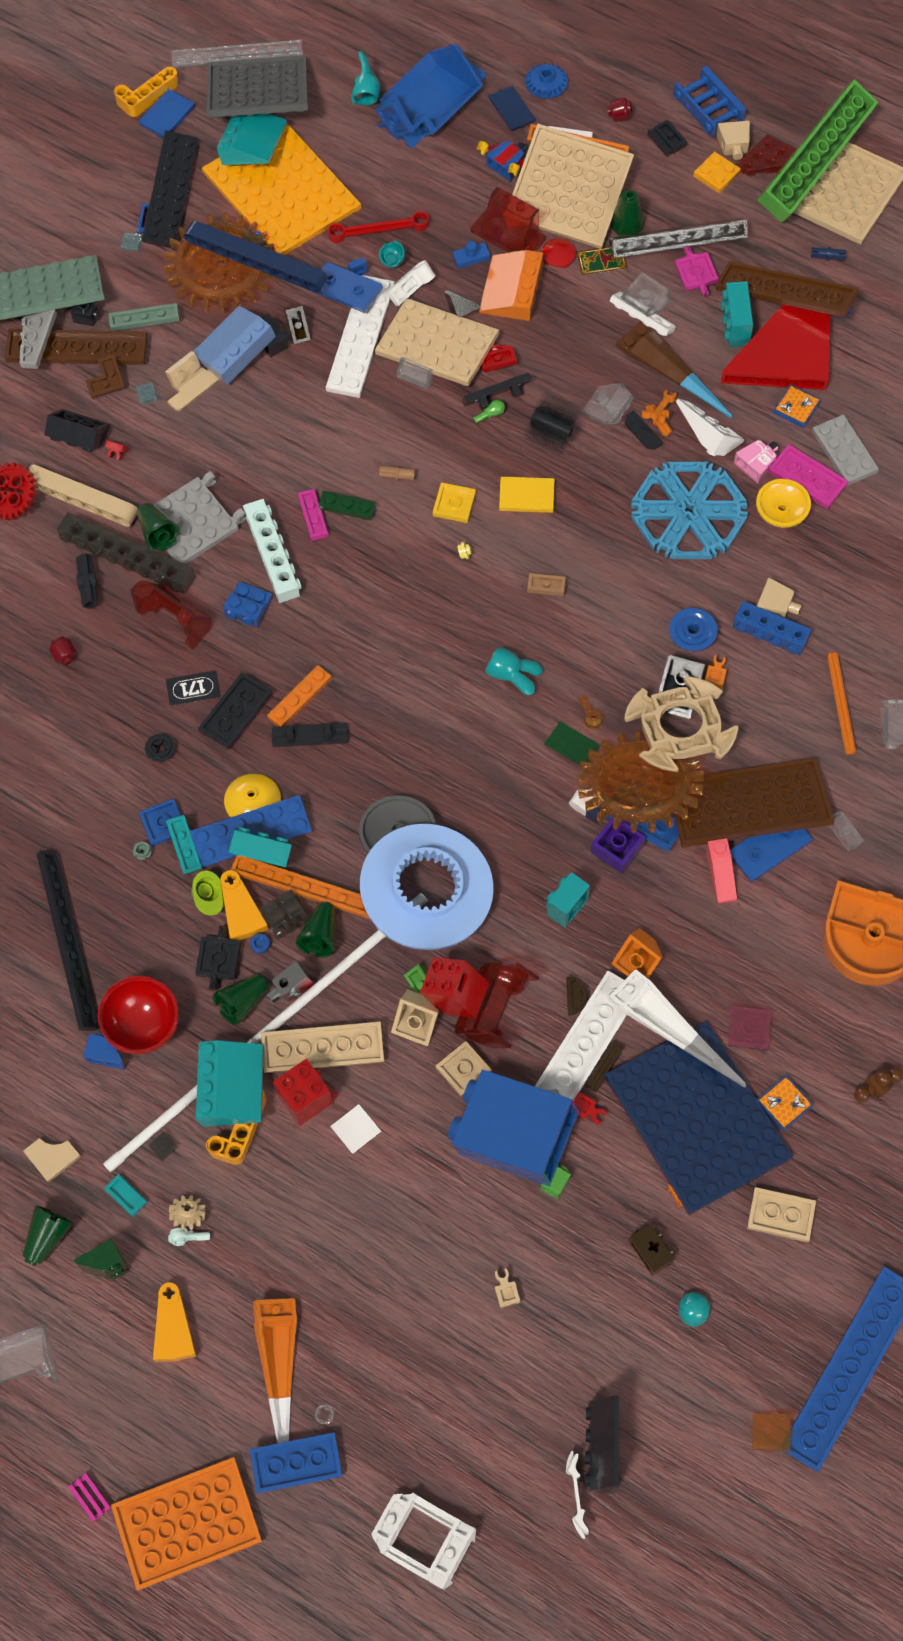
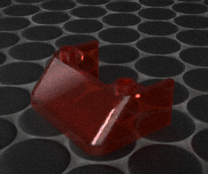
[454,962,540,1048]

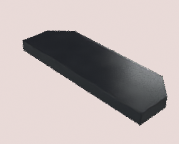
[625,410,663,450]

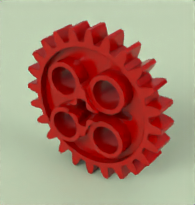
[0,462,38,521]

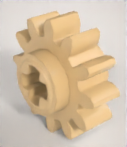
[169,1195,205,1230]

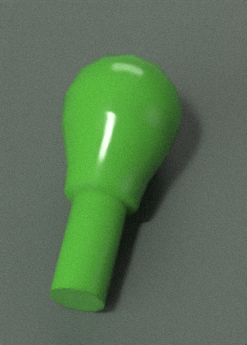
[473,400,505,424]

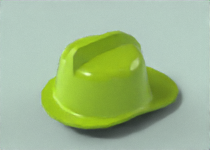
[191,871,223,916]

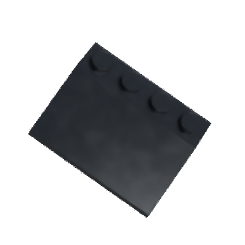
[585,1395,619,1494]

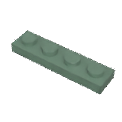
[108,303,180,331]

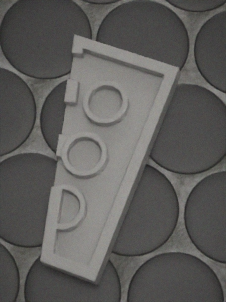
[19,309,57,369]

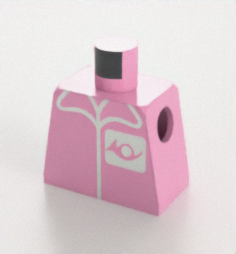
[734,440,778,484]

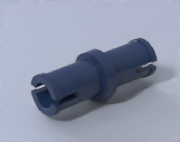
[811,247,846,261]

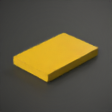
[499,477,554,513]

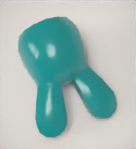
[351,51,380,105]
[485,647,543,696]

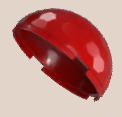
[98,976,179,1055]

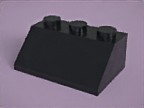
[44,409,110,452]

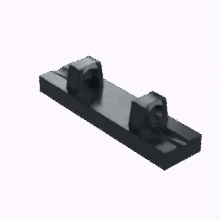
[462,372,531,410]
[272,723,348,747]

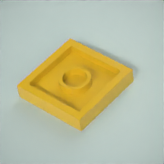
[433,482,476,523]

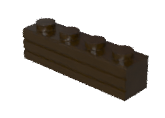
[586,1043,623,1093]

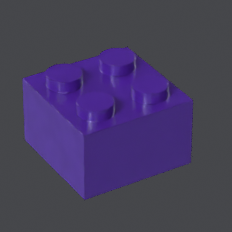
[590,815,646,874]

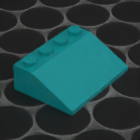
[217,113,287,165]
[196,1040,264,1127]

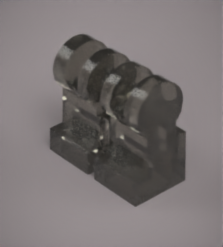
[259,889,308,940]

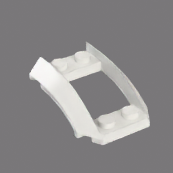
[371,1492,476,1590]

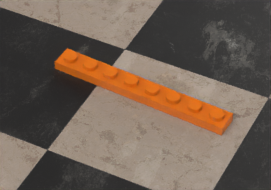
[231,855,371,920]

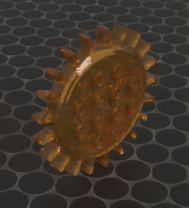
[163,212,275,313]
[577,731,704,833]

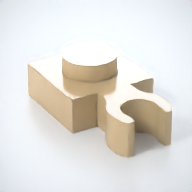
[495,1268,520,1309]

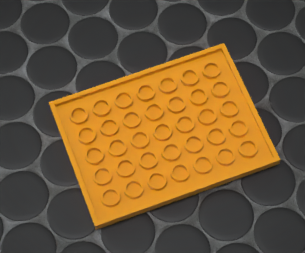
[202,124,361,256]

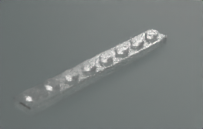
[171,40,303,68]

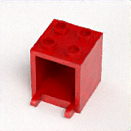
[420,957,489,1018]
[273,1058,338,1127]

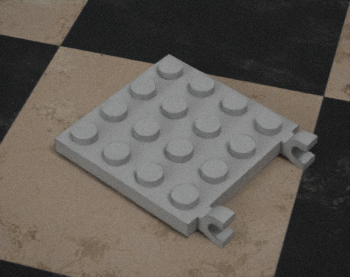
[154,471,246,568]

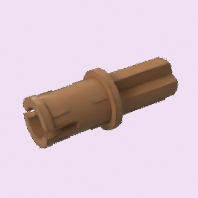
[379,466,415,480]

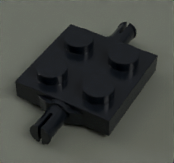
[195,925,241,991]

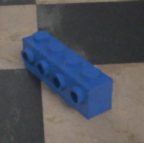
[732,601,811,656]

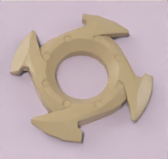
[624,676,738,772]

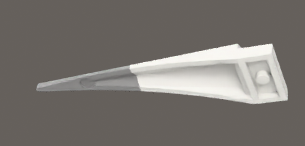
[609,969,746,1087]

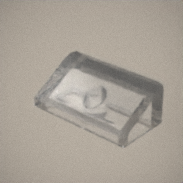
[397,357,433,389]
[829,811,865,852]

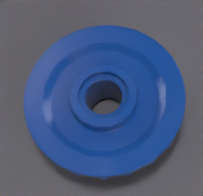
[525,62,568,99]
[669,608,717,653]

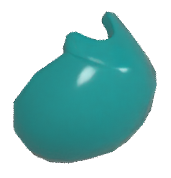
[379,240,405,268]
[678,1292,710,1327]

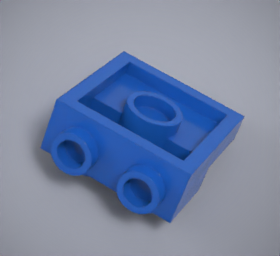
[223,582,273,627]

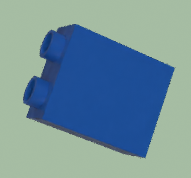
[448,1069,579,1187]

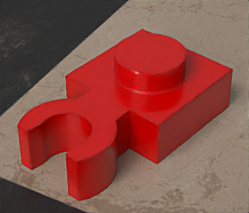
[573,1091,607,1125]

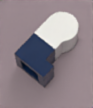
[569,790,608,824]

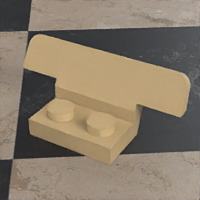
[165,351,220,411]

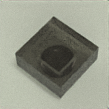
[148,1132,177,1162]

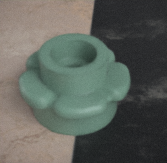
[133,842,152,860]

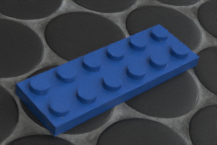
[190,795,312,868]

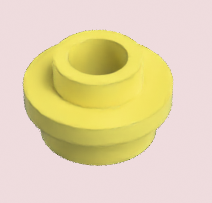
[458,541,472,560]

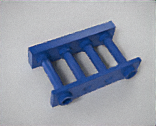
[673,65,746,138]

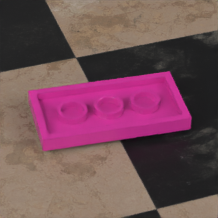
[768,444,848,510]

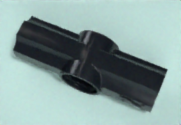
[76,553,98,609]

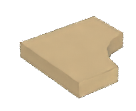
[23,1138,81,1183]

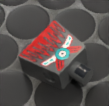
[267,961,314,1003]

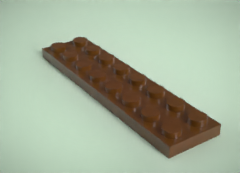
[715,261,859,317]
[5,329,147,365]

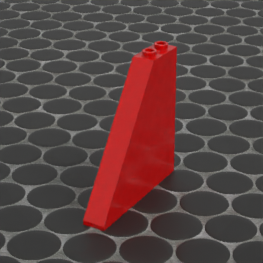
[721,304,830,390]

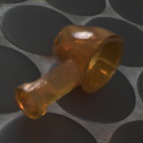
[578,696,603,730]

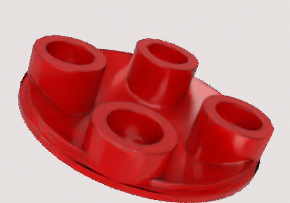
[542,238,576,268]

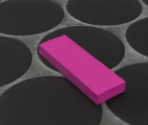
[297,489,329,541]

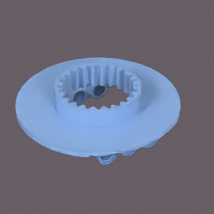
[360,824,493,950]

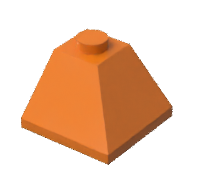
[611,928,663,979]

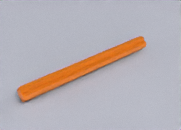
[827,652,856,755]

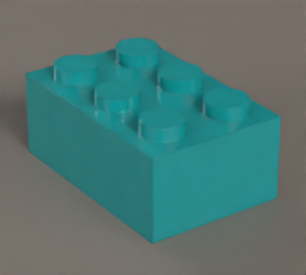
[720,282,753,347]
[228,826,292,867]

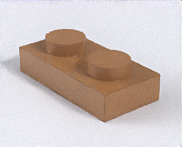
[527,573,566,596]

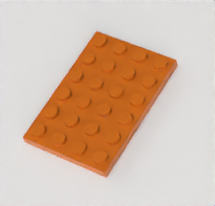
[111,1457,262,1591]

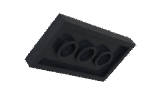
[198,672,273,750]

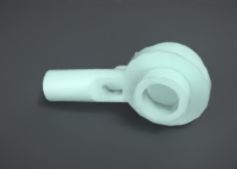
[168,1228,210,1246]

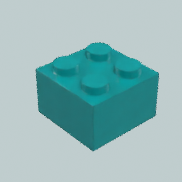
[546,872,590,928]

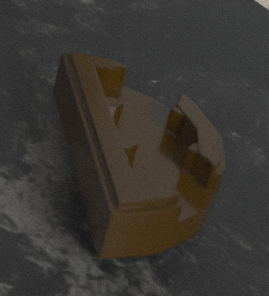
[566,976,587,1016]

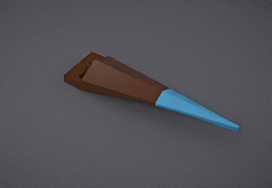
[616,321,732,419]

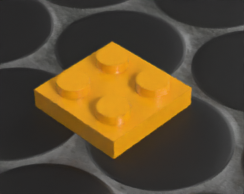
[693,151,741,194]

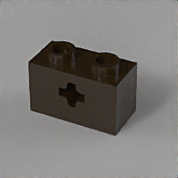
[629,1224,675,1276]

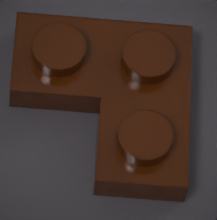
[86,354,125,399]

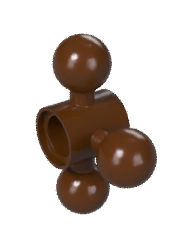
[854,1067,903,1103]

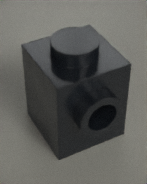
[71,302,99,326]

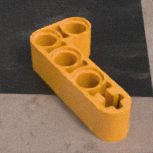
[114,67,179,117]
[206,1090,267,1165]

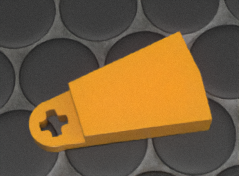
[220,870,268,941]
[153,1283,197,1362]

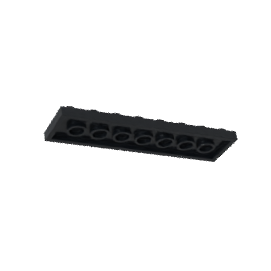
[142,130,198,249]

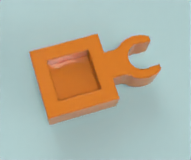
[705,655,727,689]

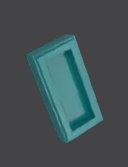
[104,1174,148,1217]

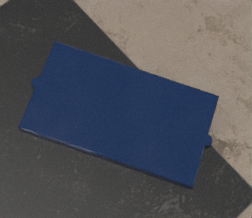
[488,86,535,132]

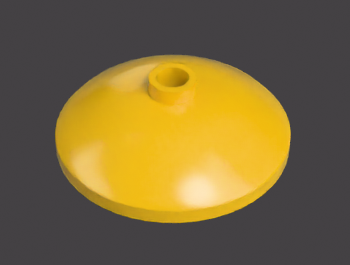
[756,479,811,528]
[224,774,281,818]

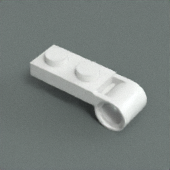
[387,260,435,306]

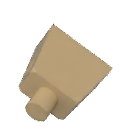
[716,121,750,160]
[757,578,802,618]

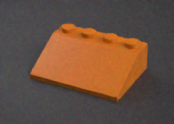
[479,250,543,321]

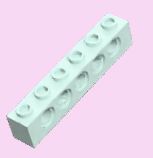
[243,499,302,603]

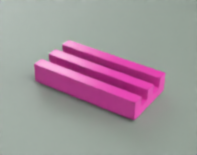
[68,1473,112,1522]

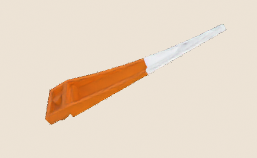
[253,1298,297,1444]

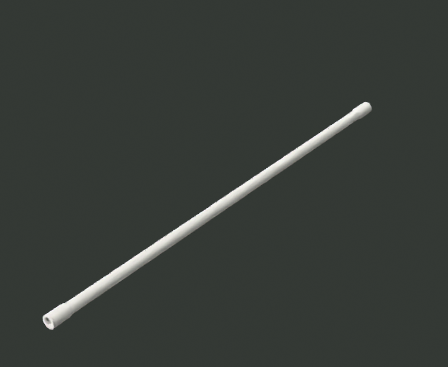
[103,893,428,1173]

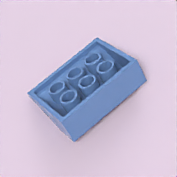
[193,306,276,385]

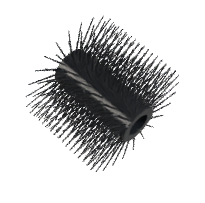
[523,392,582,456]

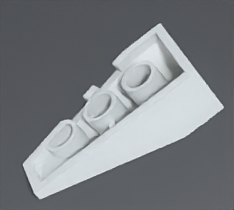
[676,399,744,456]

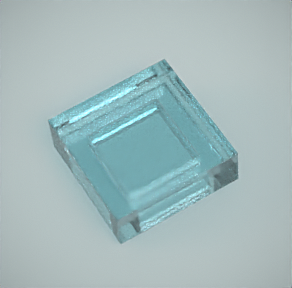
[121,233,142,252]
[136,383,157,404]

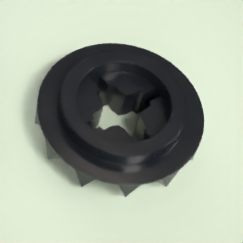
[145,734,176,763]

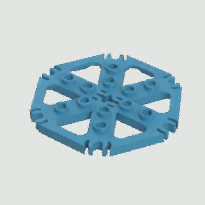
[631,462,748,559]

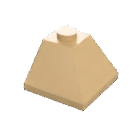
[391,989,439,1046]

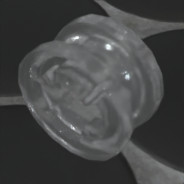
[315,1405,334,1425]

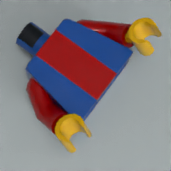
[476,141,526,182]

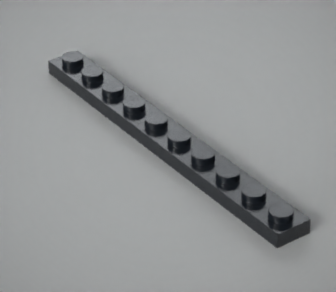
[37,850,100,1031]

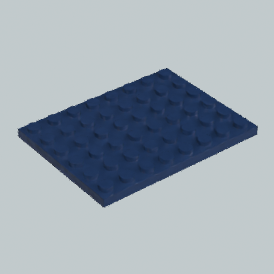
[604,1021,793,1216]

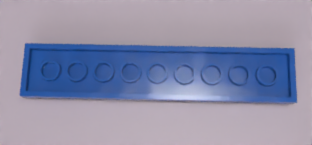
[780,1267,903,1473]

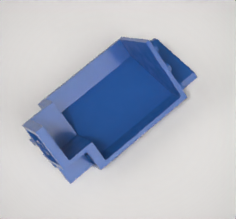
[375,43,487,149]

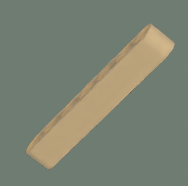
[29,464,138,527]

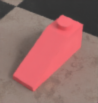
[706,838,737,903]

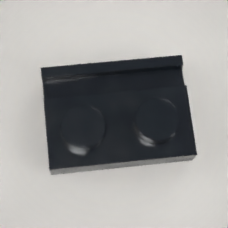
[647,119,687,157]

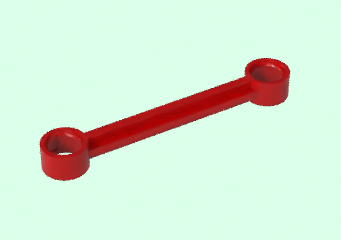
[328,211,429,243]

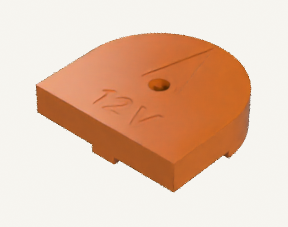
[822,880,903,986]

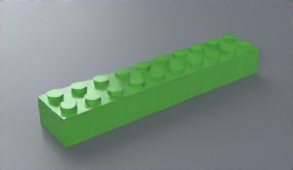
[757,79,878,223]

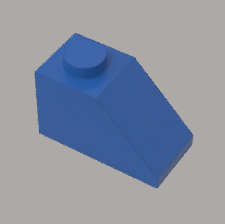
[83,1033,126,1070]

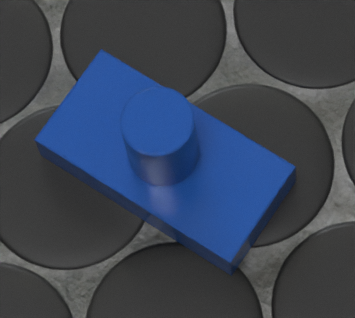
[452,241,490,269]

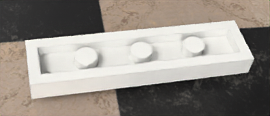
[610,292,676,336]

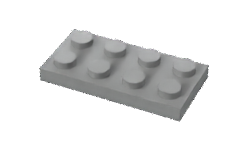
[812,414,879,486]

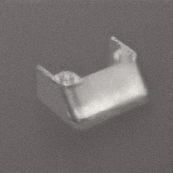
[0,1326,58,1384]

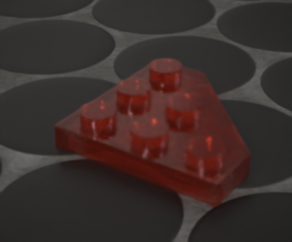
[735,135,796,176]

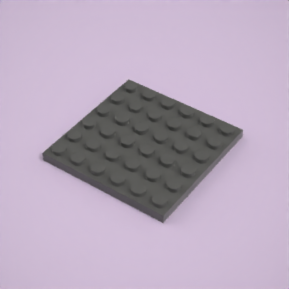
[207,55,308,118]

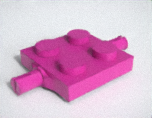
[674,246,719,297]

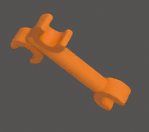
[642,390,677,423]

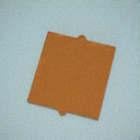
[751,1414,793,1451]

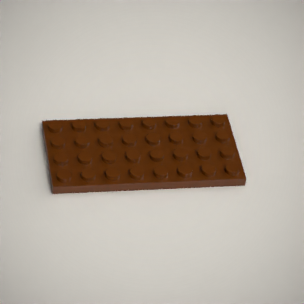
[666,758,834,848]

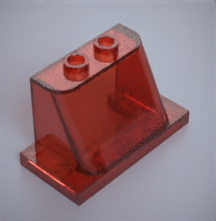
[471,187,546,253]

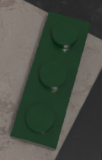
[319,490,375,521]

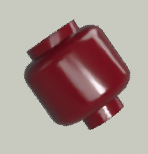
[607,98,633,122]
[49,636,77,665]

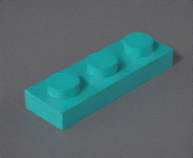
[166,815,202,876]

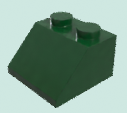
[74,1239,129,1279]

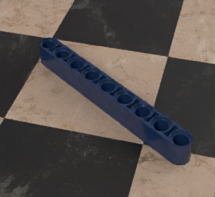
[184,221,328,293]

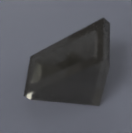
[444,290,480,317]

